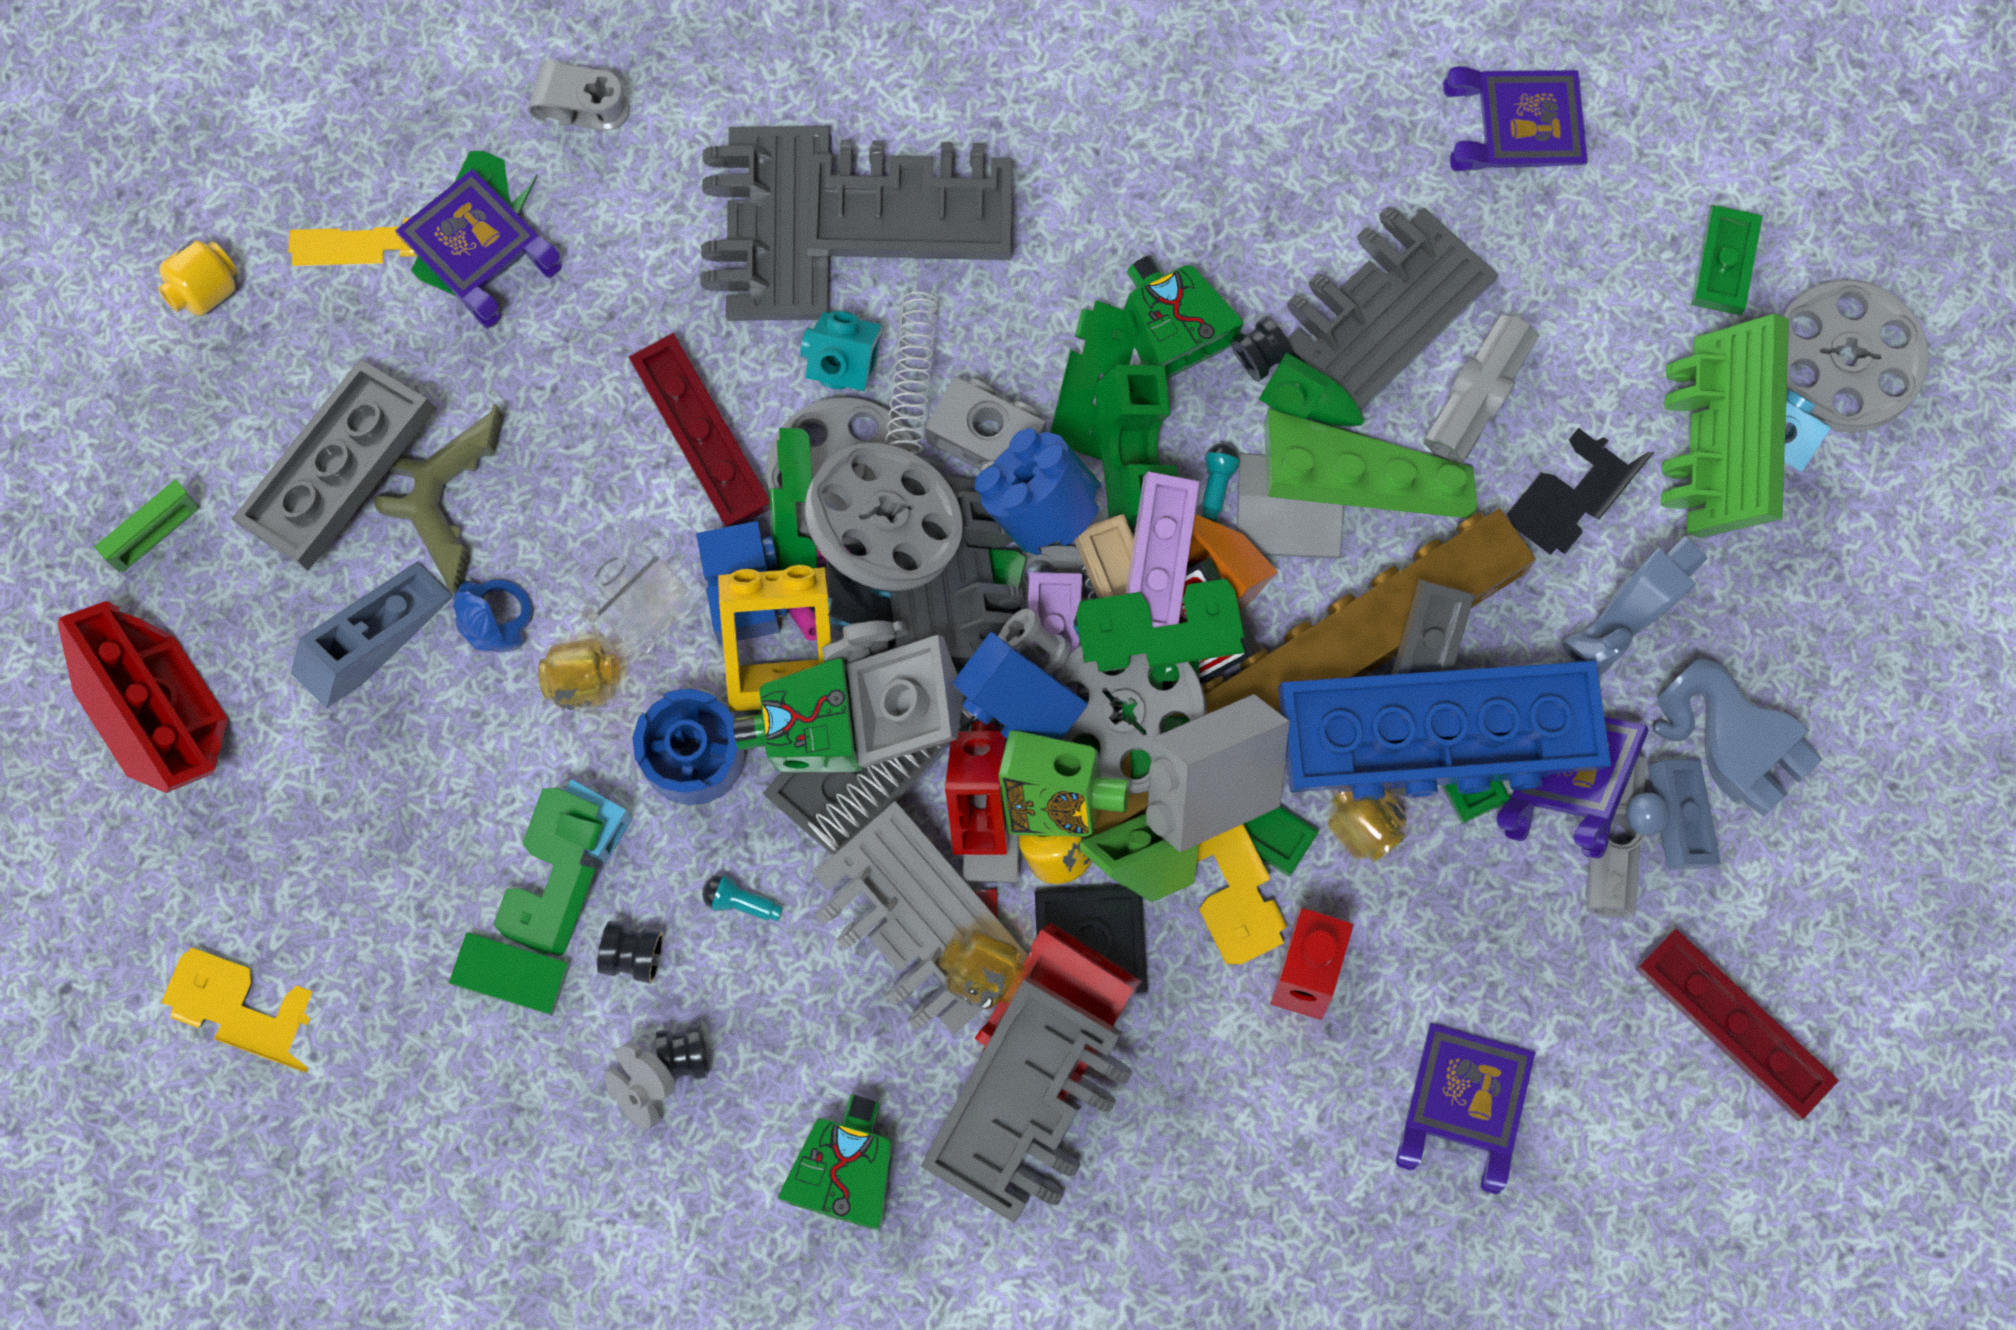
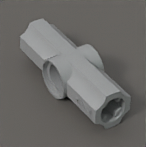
[1423,314,1539,464]
[1586,756,1647,918]

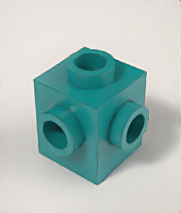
[800,311,883,392]

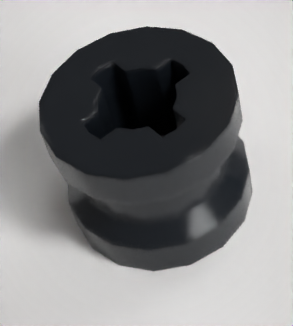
[1230,317,1294,382]
[656,1025,708,1083]

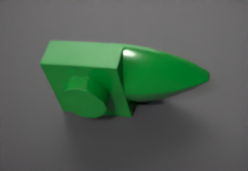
[1258,352,1365,427]

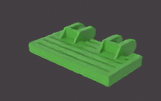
[1660,313,1789,538]

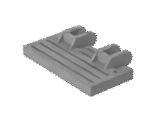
[811,800,1029,1035]

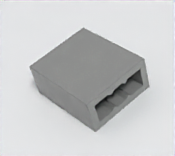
[1146,694,1290,852]

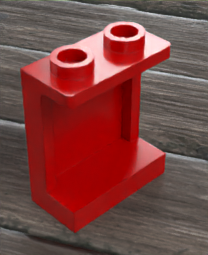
[975,922,1142,1097]

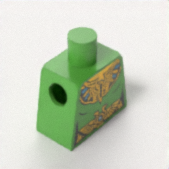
[999,730,1130,837]

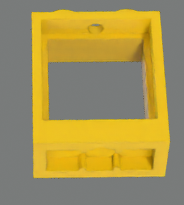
[718,565,831,712]

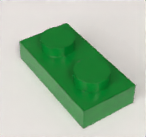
[1691,205,1763,316]

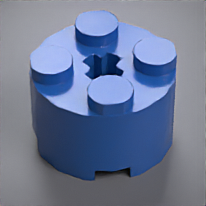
[975,428,1102,555]
[632,688,745,806]

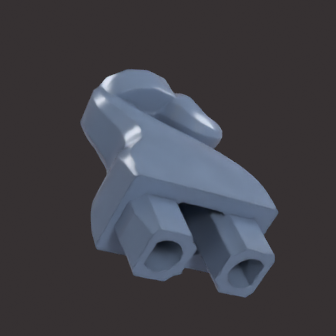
[1562,536,1708,678]
[1653,658,1822,816]

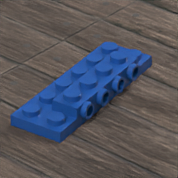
[1278,661,1611,802]

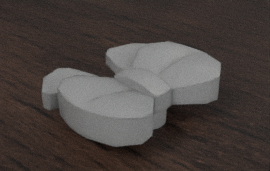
[821,621,909,666]
[605,1042,675,1129]

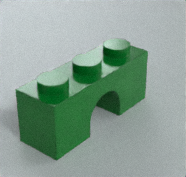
[1094,364,1178,533]

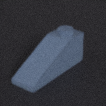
[291,562,452,708]

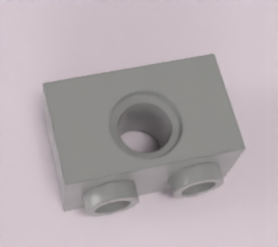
[925,376,1046,470]

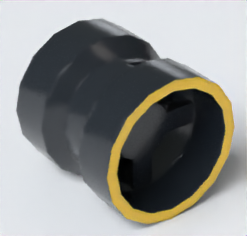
[597,921,663,984]

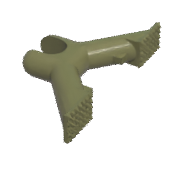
[374,404,504,596]

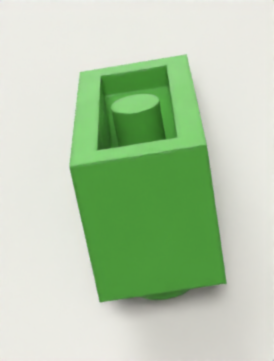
[1080,814,1198,902]

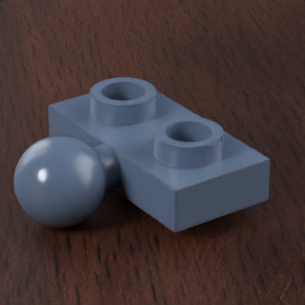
[1626,760,1721,869]

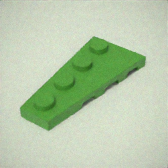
[1264,408,1477,518]

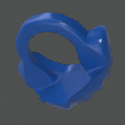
[453,580,532,653]

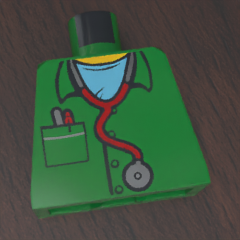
[1122,255,1244,379]
[733,658,864,772]
[778,1094,894,1232]

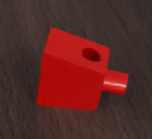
[945,721,1008,855]
[1270,907,1354,1021]

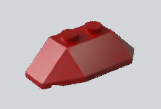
[57,601,228,793]

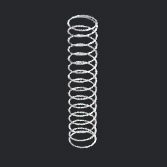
[885,291,939,454]
[808,707,973,851]

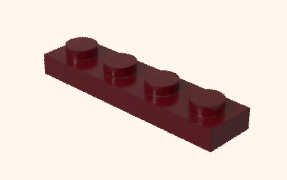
[628,333,770,527]
[1635,928,1840,1122]

